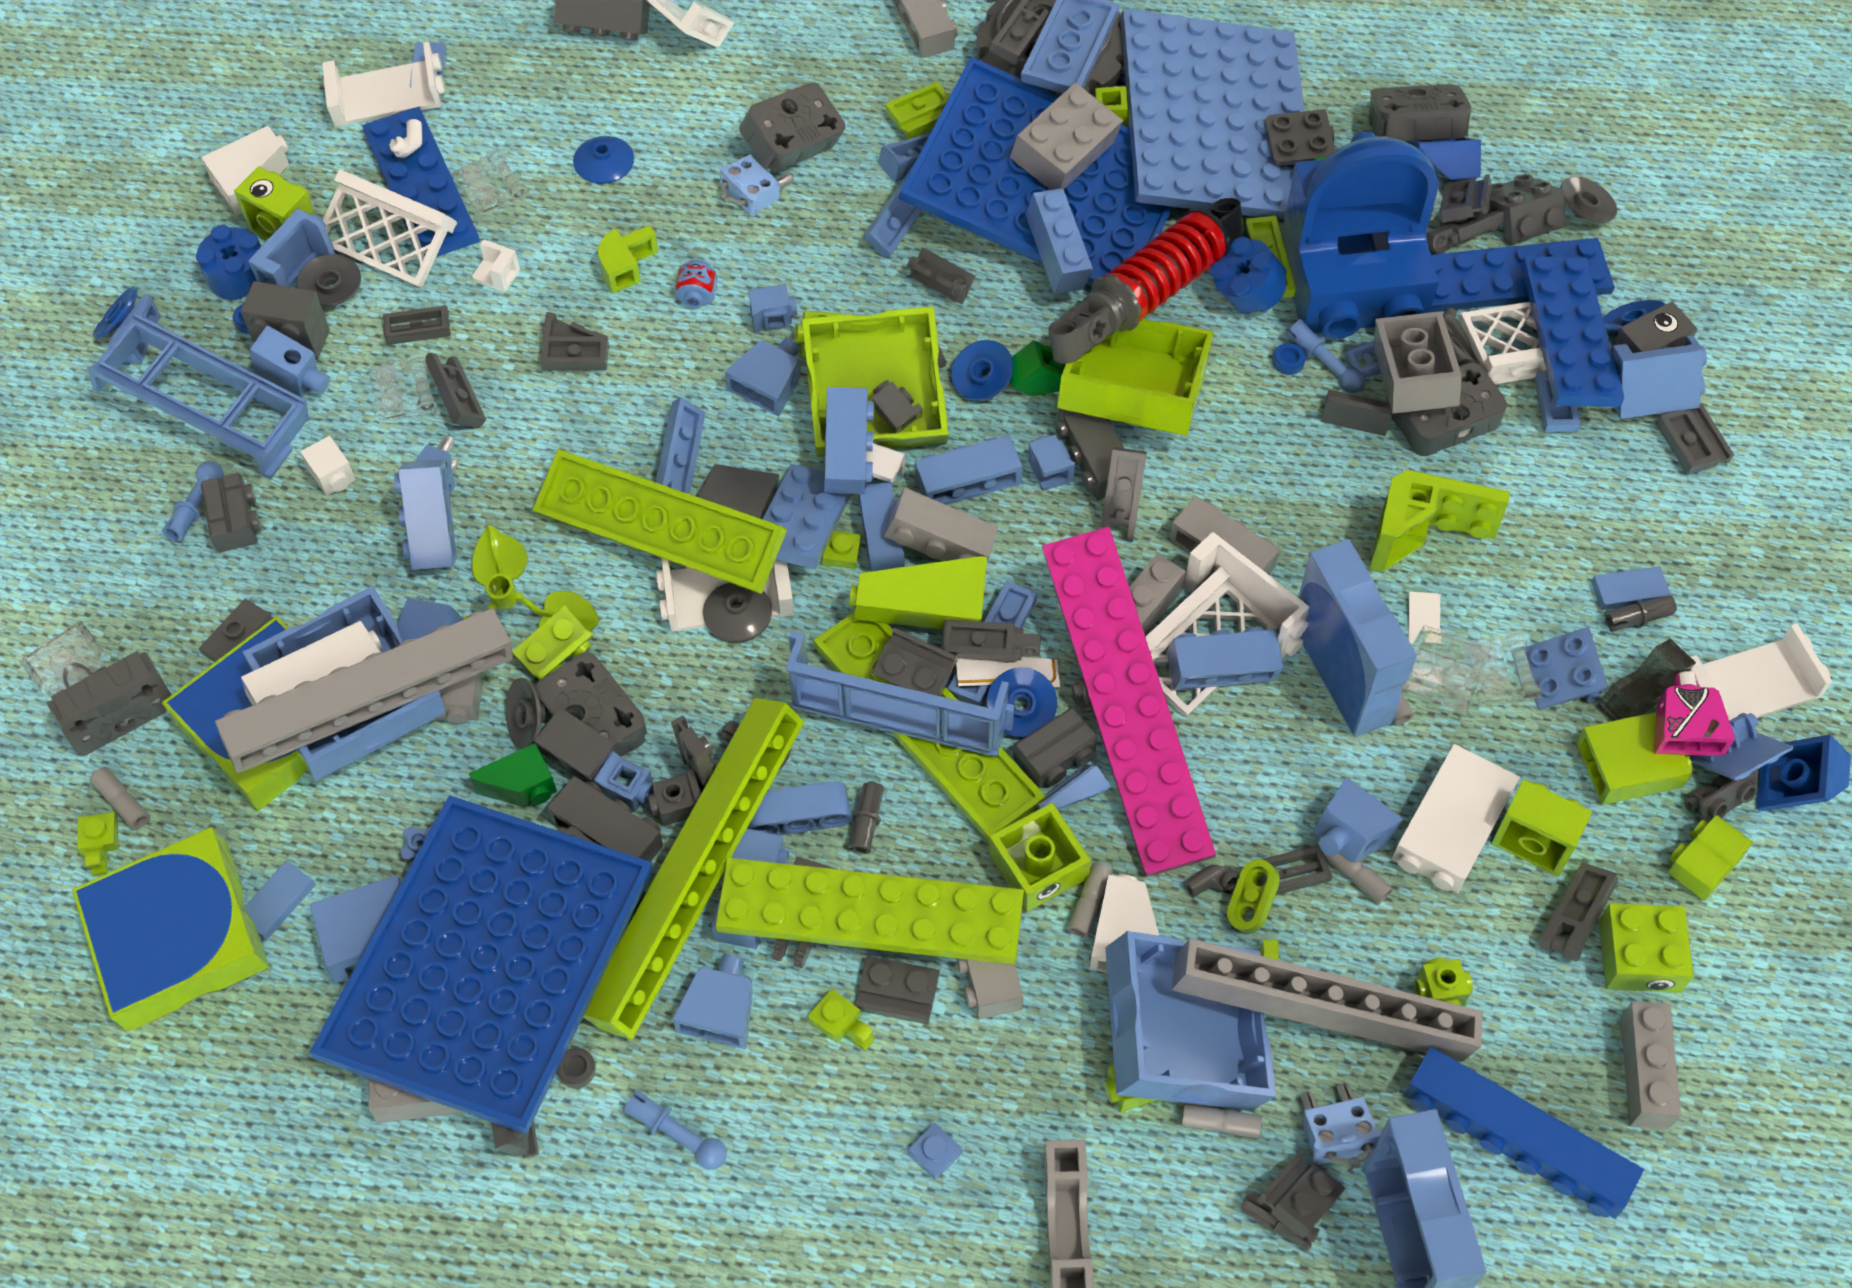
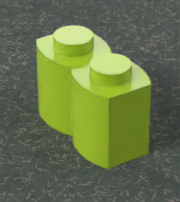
[1668,815,1754,901]

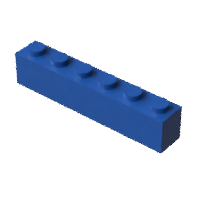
[1403,1046,1644,1219]

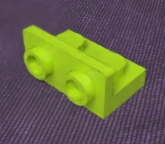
[512,605,593,681]

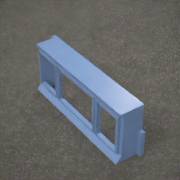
[87,313,309,480]
[785,631,1015,757]

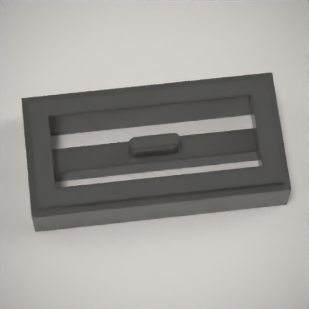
[383,305,451,345]
[1257,845,1333,895]

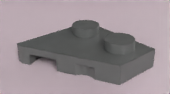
[540,312,609,370]

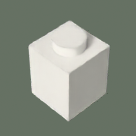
[300,436,356,496]

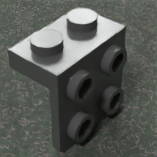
[1265,109,1337,166]
[1489,174,1566,244]

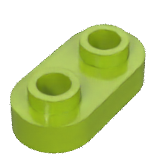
[1227,859,1280,933]

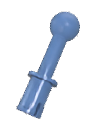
[1286,319,1365,393]
[162,461,224,541]
[624,1090,727,1170]

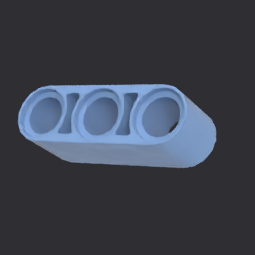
[858,482,905,572]
[747,781,851,835]

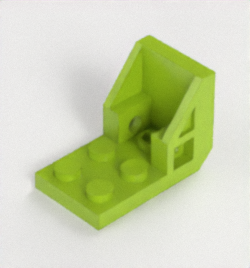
[1370,470,1510,572]

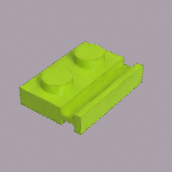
[885,81,950,139]

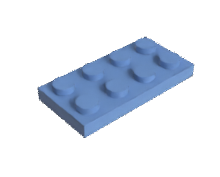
[1021,0,1119,93]
[763,464,851,570]

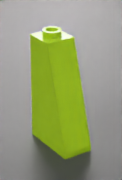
[849,556,987,630]

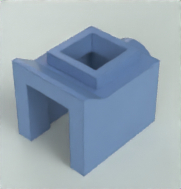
[748,284,797,334]
[1028,434,1075,491]
[594,751,654,812]

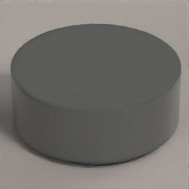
[557,1048,596,1089]

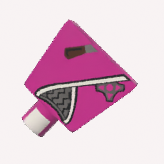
[1654,671,1735,756]

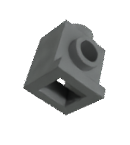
[871,380,922,434]
[648,769,701,826]

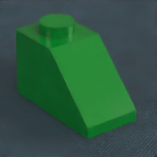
[1010,340,1066,396]
[469,743,557,807]

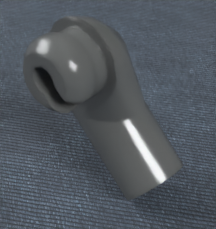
[1184,865,1240,897]

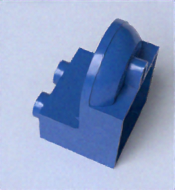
[1281,132,1439,339]

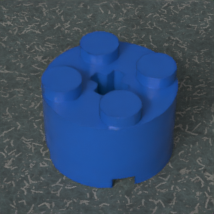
[196,225,261,300]
[1211,237,1287,314]

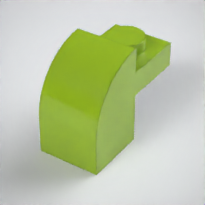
[598,225,659,294]

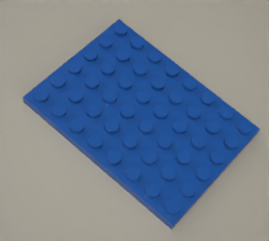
[898,57,1172,286]
[310,795,653,1135]

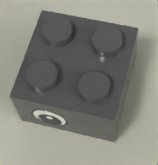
[1612,301,1698,353]

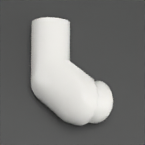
[390,119,422,158]

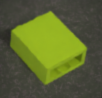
[1576,712,1692,805]

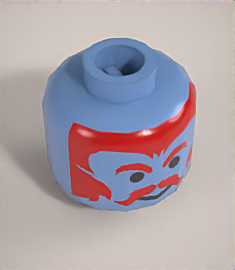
[674,260,718,309]

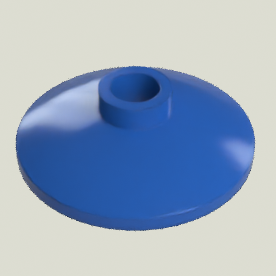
[573,136,634,184]
[93,286,138,339]
[1603,300,1666,334]
[951,340,1013,401]
[987,667,1057,738]

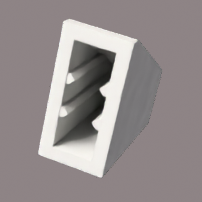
[201,126,289,216]
[1090,874,1159,973]

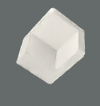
[472,240,520,292]
[865,444,905,485]

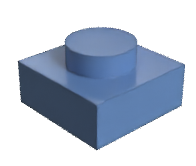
[908,1123,963,1180]

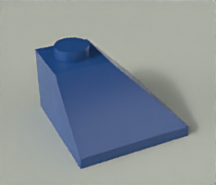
[1405,136,1481,182]
[1756,734,1851,811]

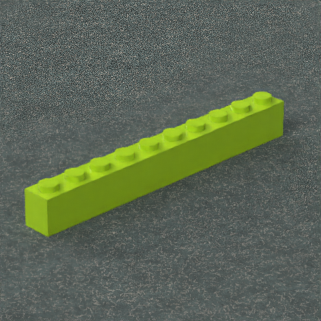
[583,697,805,1040]

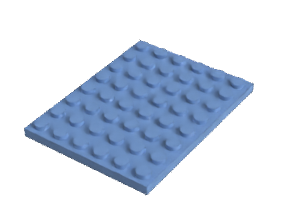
[1120,8,1305,220]

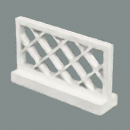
[323,169,457,288]
[1459,302,1612,384]
[1146,566,1278,718]

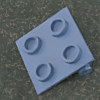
[1521,626,1608,710]
[1690,713,1793,781]

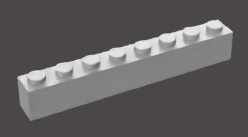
[215,608,513,774]
[1171,938,1483,1062]

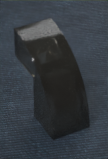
[1596,638,1696,721]

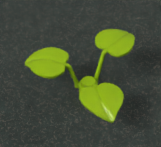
[462,525,599,632]

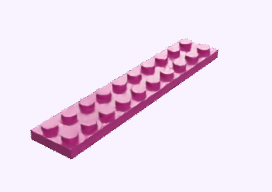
[1042,527,1216,877]

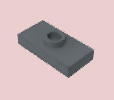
[199,598,273,662]

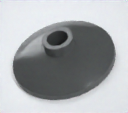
[1560,176,1617,223]
[297,254,361,307]
[703,583,772,643]
[506,678,545,749]

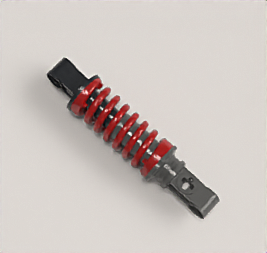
[1048,198,1244,363]

